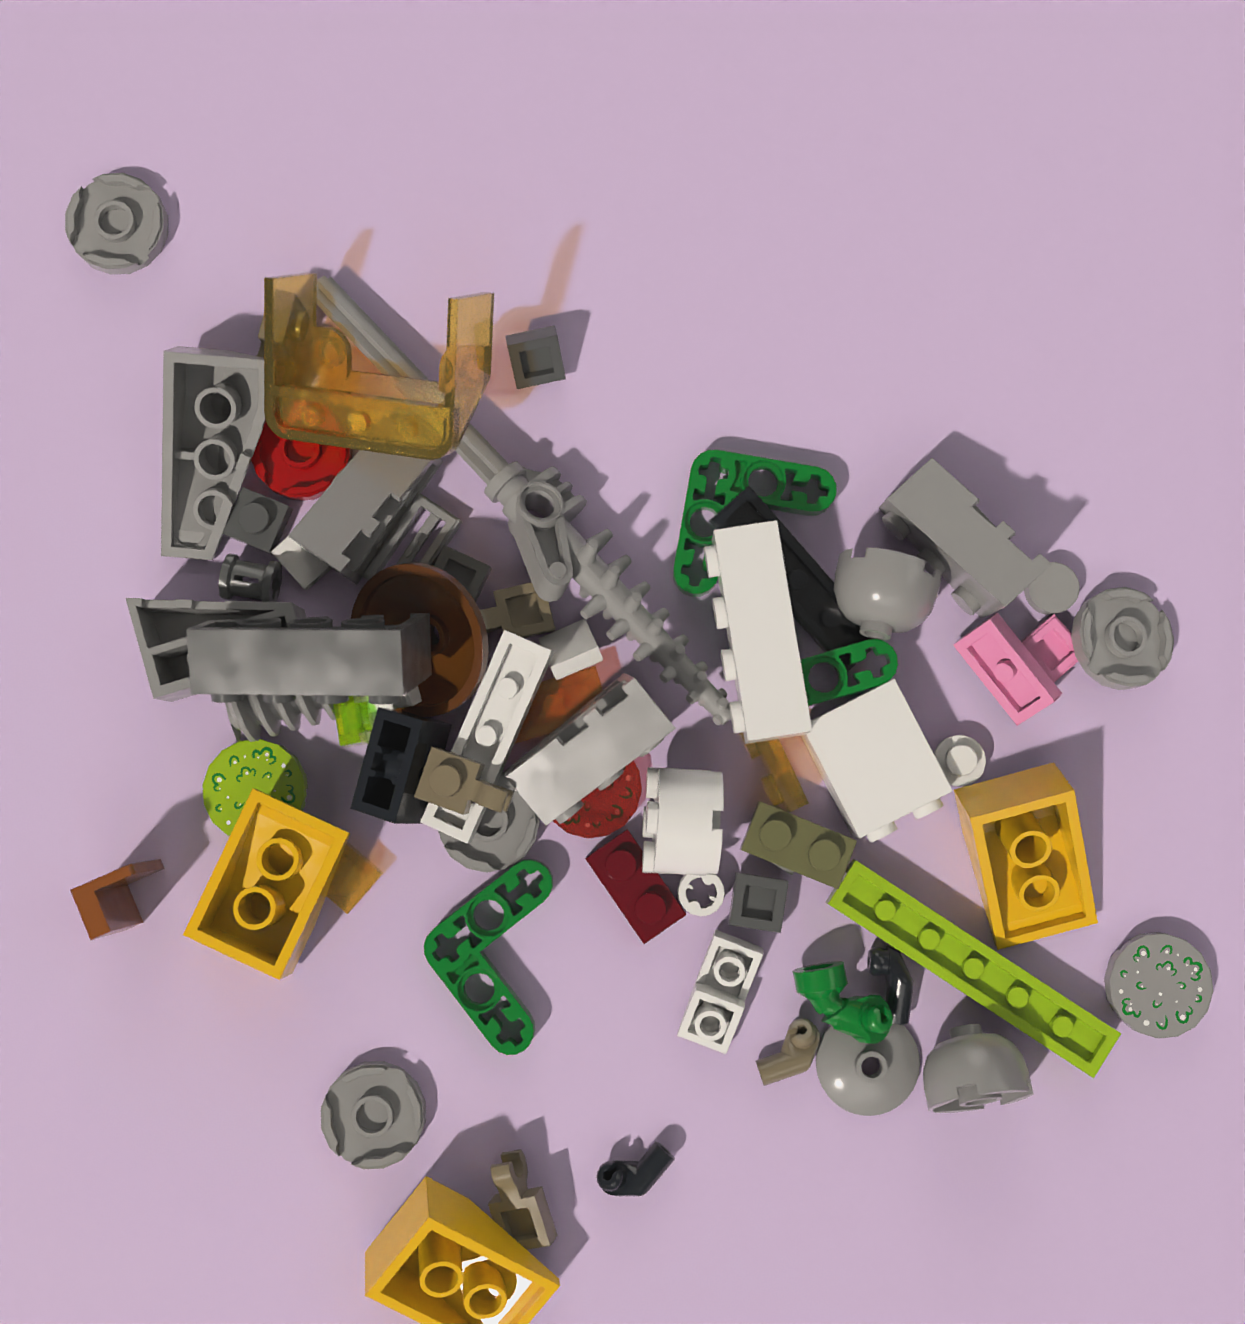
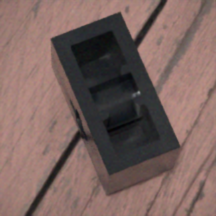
[350,707,452,824]

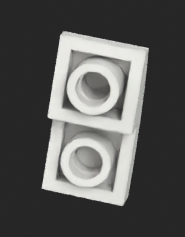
[677,929,763,1054]

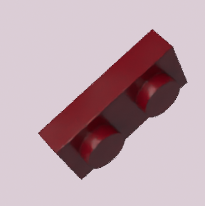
[585,829,686,944]

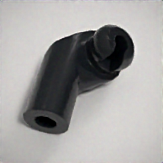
[596,1141,675,1196]

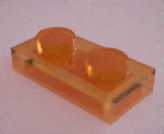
[514,666,603,745]

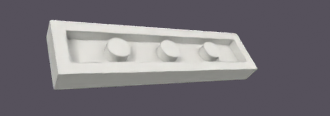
[420,630,555,844]

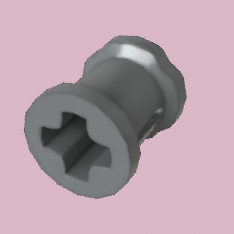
[218,553,282,602]

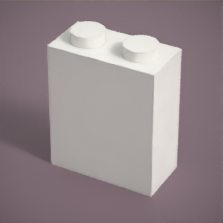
[800,679,953,842]

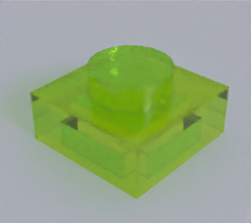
[333,696,374,747]

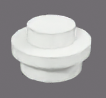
[934,735,986,787]

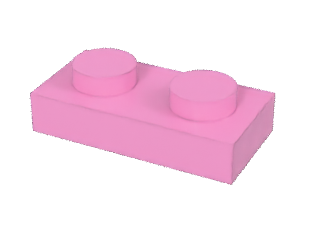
[953,612,1062,726]

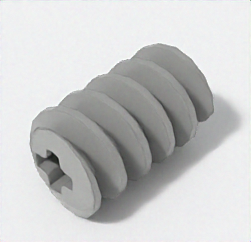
[225,695,341,742]

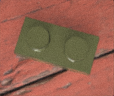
[739,801,857,889]

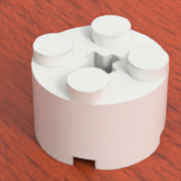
[642,767,724,876]

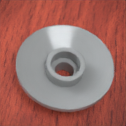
[816,1024,920,1116]

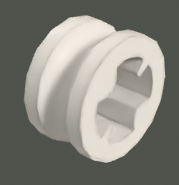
[677,874,725,916]

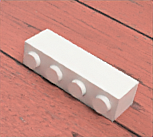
[704,520,812,744]

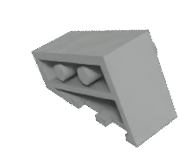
[288,417,443,585]
[879,458,1052,619]
[126,598,307,702]
[504,673,676,826]

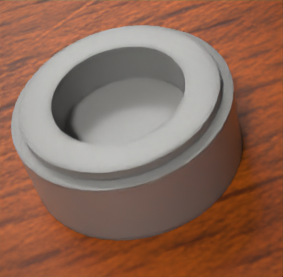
[1024,562,1080,615]

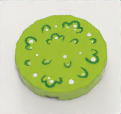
[202,739,308,836]

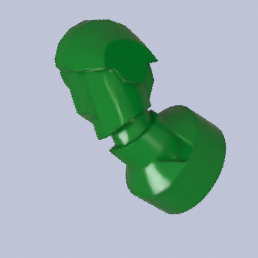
[792,961,893,1044]

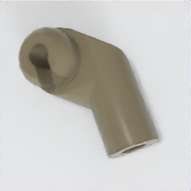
[755,1018,820,1086]

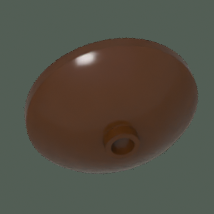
[351,562,489,717]

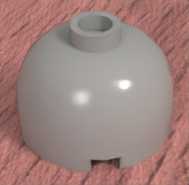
[834,548,941,640]
[923,1024,1034,1113]

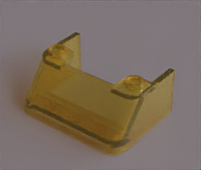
[264,273,494,460]

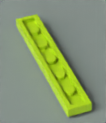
[825,859,1121,1078]

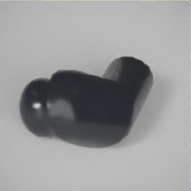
[867,945,914,1025]

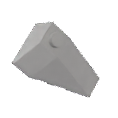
[161,346,271,560]

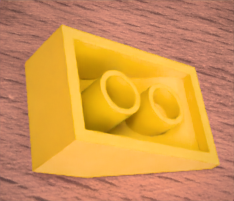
[953,762,1098,950]
[183,788,350,980]
[365,1176,560,1324]

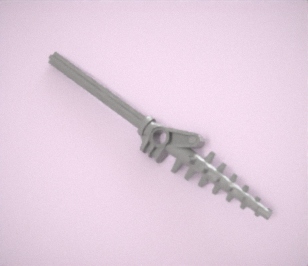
[308,276,731,725]

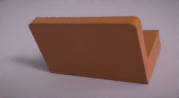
[70,859,165,940]

